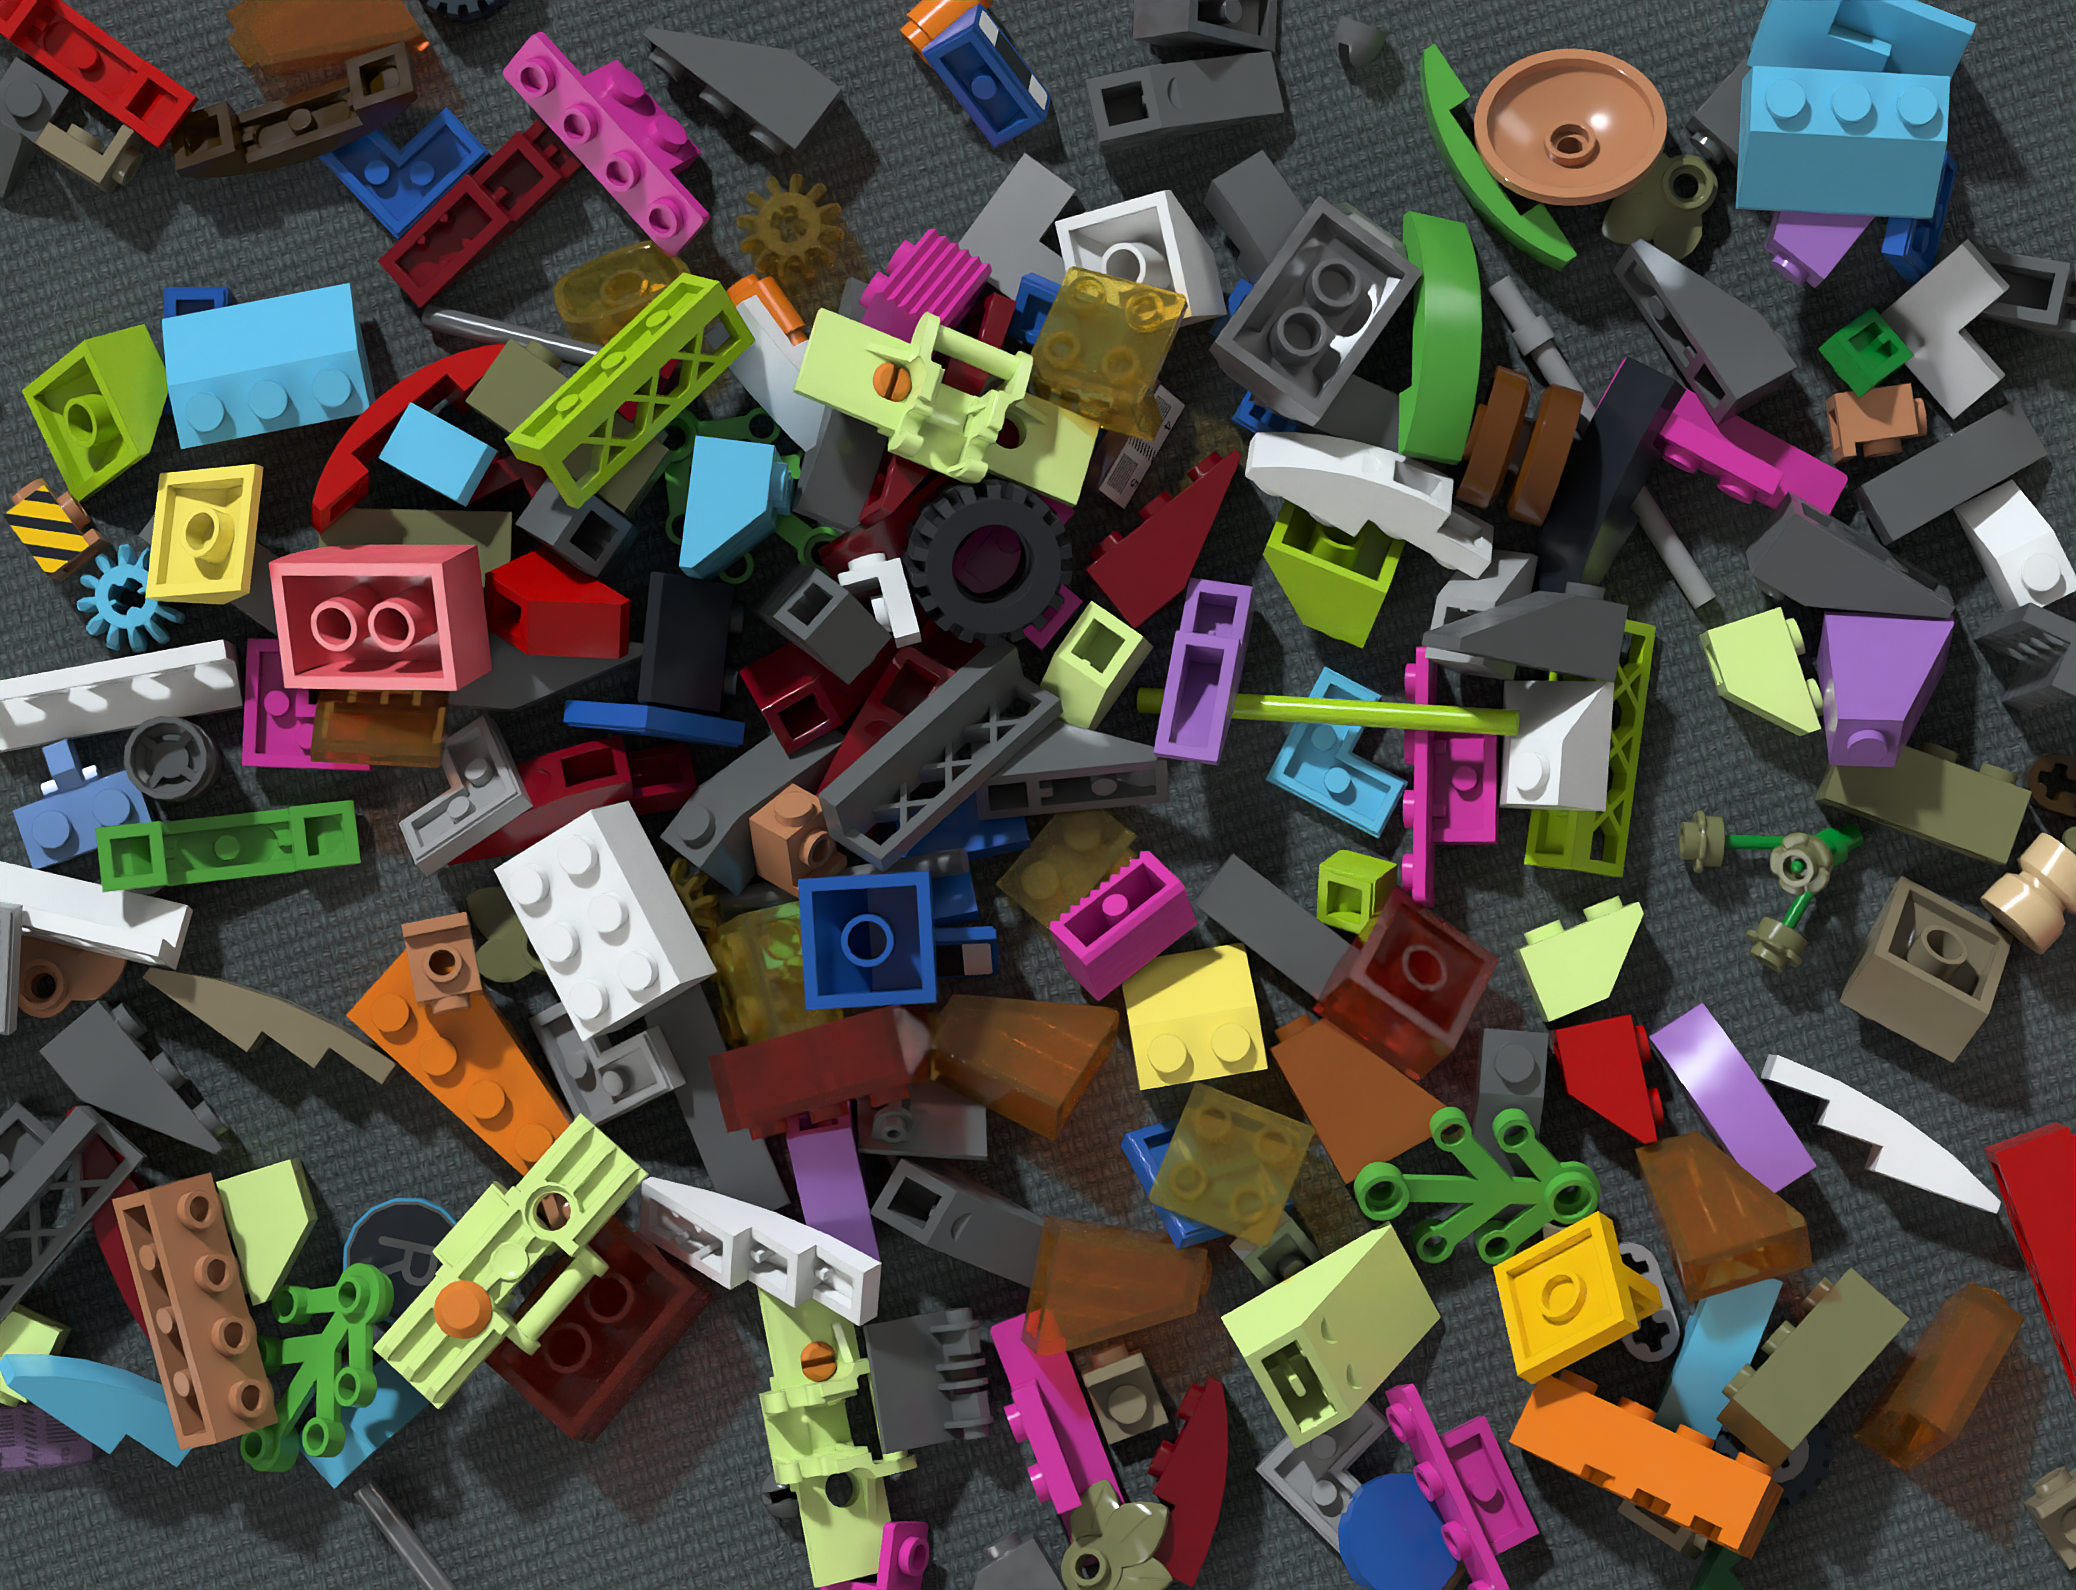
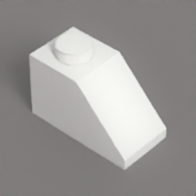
[1953,480,2076,613]

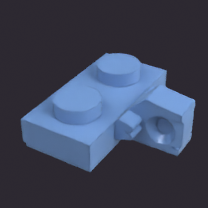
[12,739,156,870]

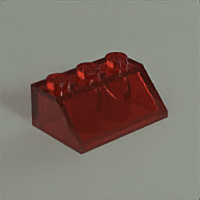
[708,1004,928,1141]
[484,1214,716,1444]

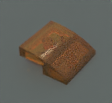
[310,689,450,768]

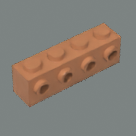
[112,1172,279,1450]

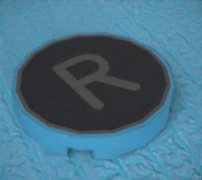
[343,1197,458,1324]

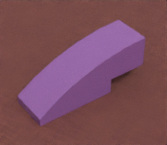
[1153,578,1256,765]
[1648,1003,1816,1201]

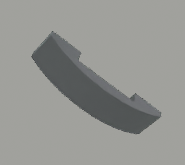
[792,277,888,532]

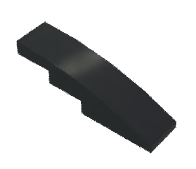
[1531,356,1686,594]

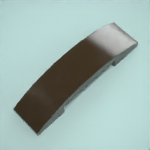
[171,40,418,178]

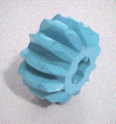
[77,544,186,653]

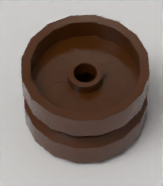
[1454,366,1584,527]

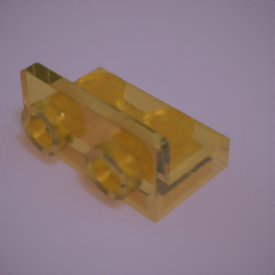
[996,808,1138,932]

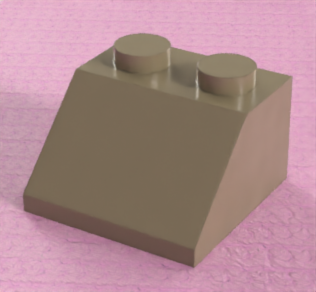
[1840,875,2014,1063]

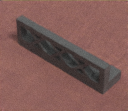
[1974,602,2076,712]
[817,637,1063,872]
[0,1106,147,1324]

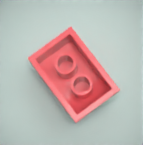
[269,545,492,691]

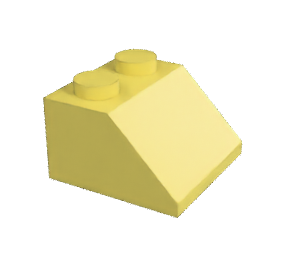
[1122,943,1268,1090]

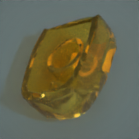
[553,240,691,346]

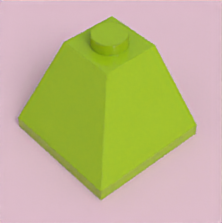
[22,324,168,503]
[1263,499,1406,648]

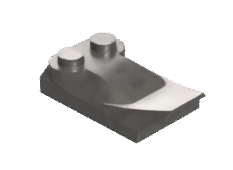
[1209,196,1423,426]

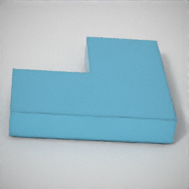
[1746,0,1892,73]
[1265,667,1408,839]

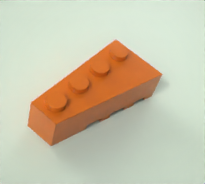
[346,949,575,1176]
[1509,1369,1784,1560]

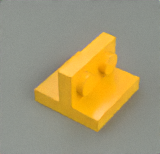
[1493,1211,1663,1384]

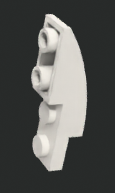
[1245,432,1494,579]

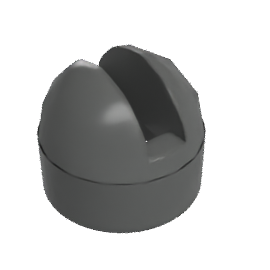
[1333,16,1388,67]
[761,1470,800,1519]

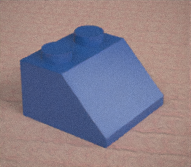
[798,870,939,1010]

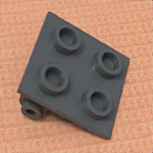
[857,1027,987,1161]
[863,1307,995,1454]

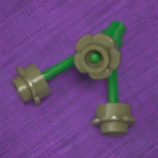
[1679,810,1863,973]

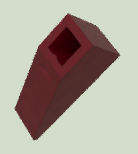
[1085,449,1242,631]
[739,585,929,755]

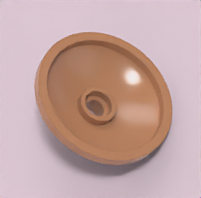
[1474,49,1667,206]

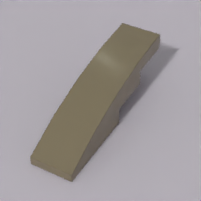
[143,967,402,1085]

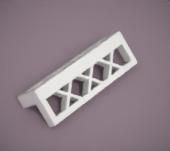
[0,639,245,753]
[0,861,193,971]

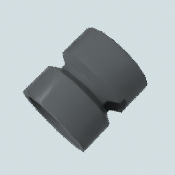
[124,716,222,803]

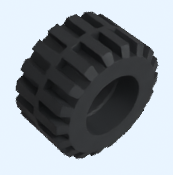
[901,474,1073,646]

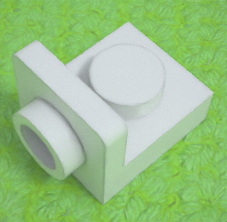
[837,553,922,648]

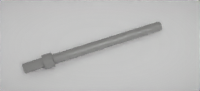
[1488,276,1716,609]

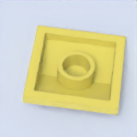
[145,464,264,605]

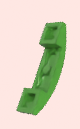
[1420,44,1577,271]
[1398,211,1482,465]
[95,800,361,893]

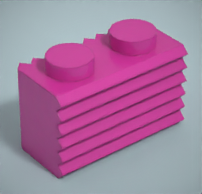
[858,229,992,358]
[1050,851,1198,1001]

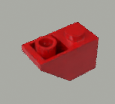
[484,547,631,659]
[1549,1015,1664,1144]

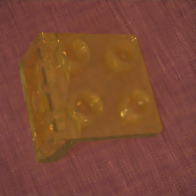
[1027,266,1188,442]
[704,901,845,1057]
[1149,1082,1319,1248]

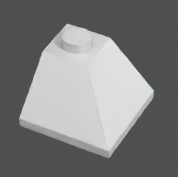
[1055,190,1227,336]
[1498,680,1614,811]

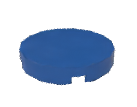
[1338,1473,1458,1590]

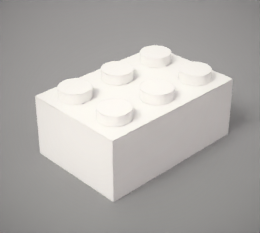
[494,801,717,1042]

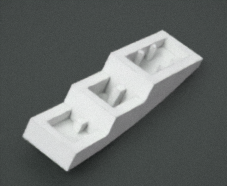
[704,295,825,452]
[1760,1054,2001,1214]
[639,1177,881,1326]

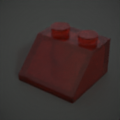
[1313,886,1499,1082]

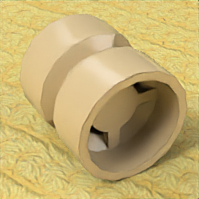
[1980,833,2076,954]

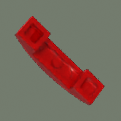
[0,0,199,150]
[312,343,505,535]

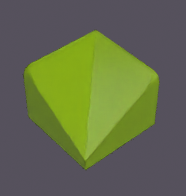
[1316,850,1398,938]

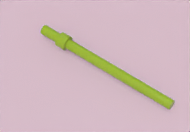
[1137,687,1520,736]

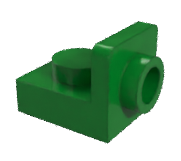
[1818,307,1914,398]

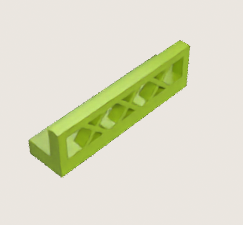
[504,272,756,509]
[1524,619,1656,878]

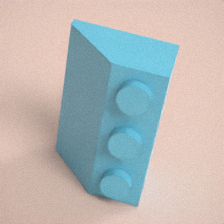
[1750,0,1976,80]
[1736,66,1950,219]
[162,283,376,449]
[679,436,795,581]

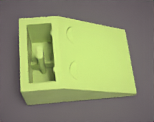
[1221,1221,1441,1449]

